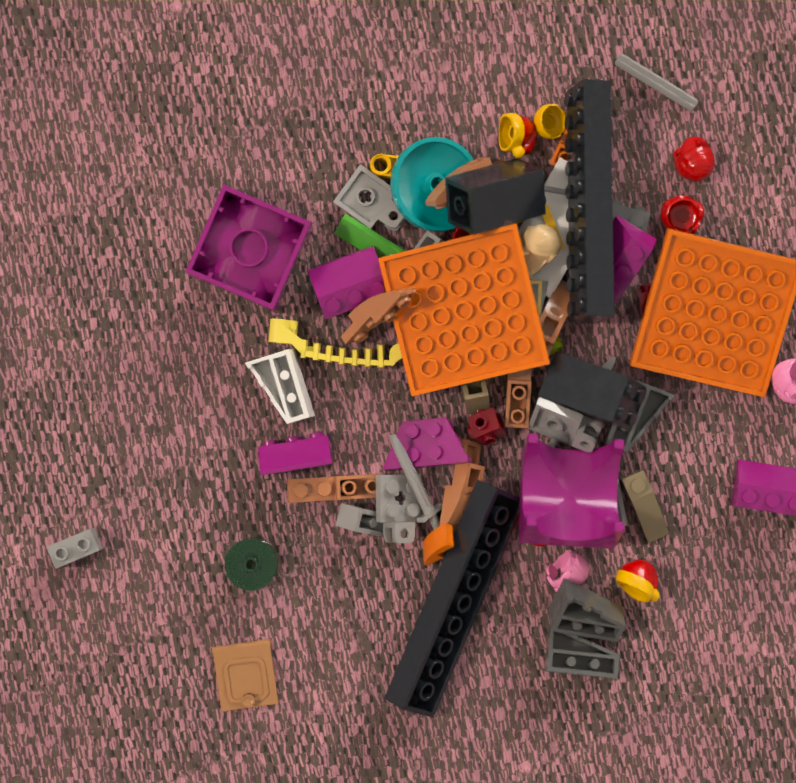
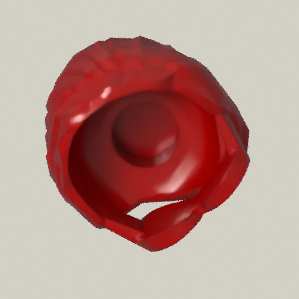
[673,136,715,182]
[661,195,704,234]

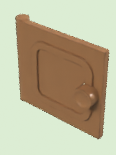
[211,639,279,712]

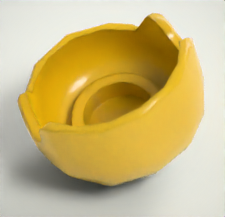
[533,104,566,139]

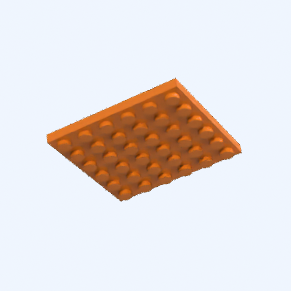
[378,224,550,396]
[629,228,796,397]

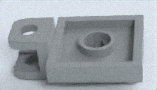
[333,164,406,231]
[528,397,602,452]
[376,474,422,544]

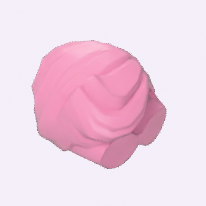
[772,359,796,404]
[546,549,590,592]

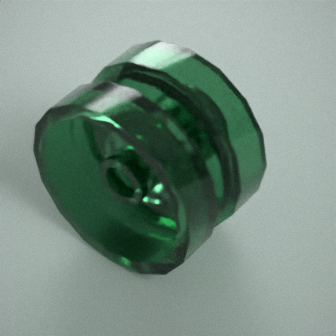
[224,537,278,591]

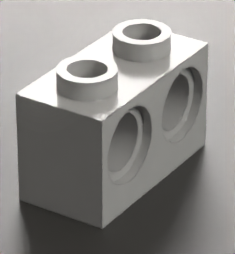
[46,528,103,569]

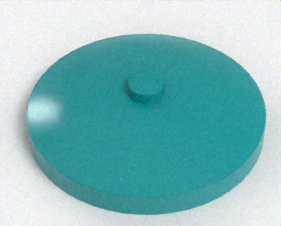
[390,137,474,232]

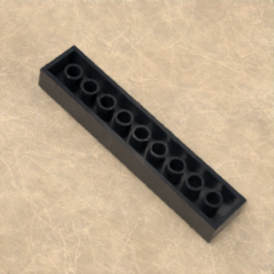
[564,79,614,323]
[384,480,520,718]

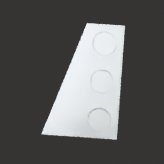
[245,349,315,424]

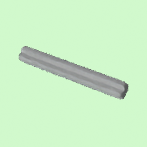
[615,53,698,111]

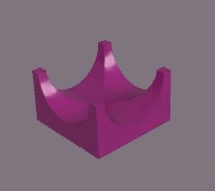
[185,184,314,314]
[519,433,624,549]

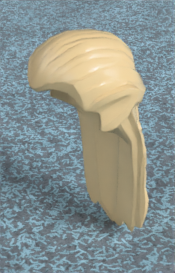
[520,224,561,279]

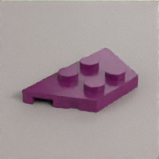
[383,417,471,471]

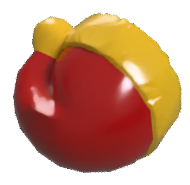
[498,113,537,158]
[616,560,660,602]

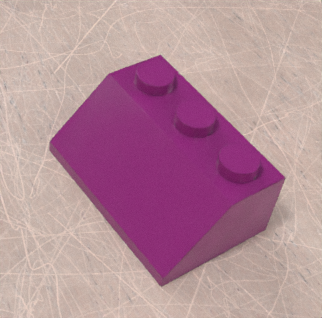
[613,215,657,304]
[307,246,386,319]
[258,432,333,475]
[731,459,796,516]

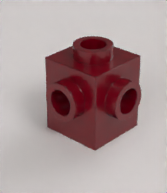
[467,407,507,445]

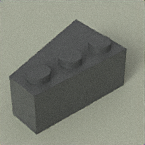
[602,379,675,453]
[548,578,626,642]
[544,624,620,679]

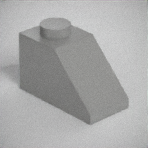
[336,503,384,537]

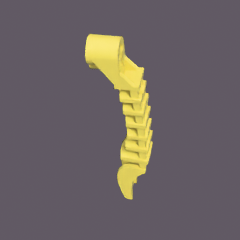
[268,319,402,368]

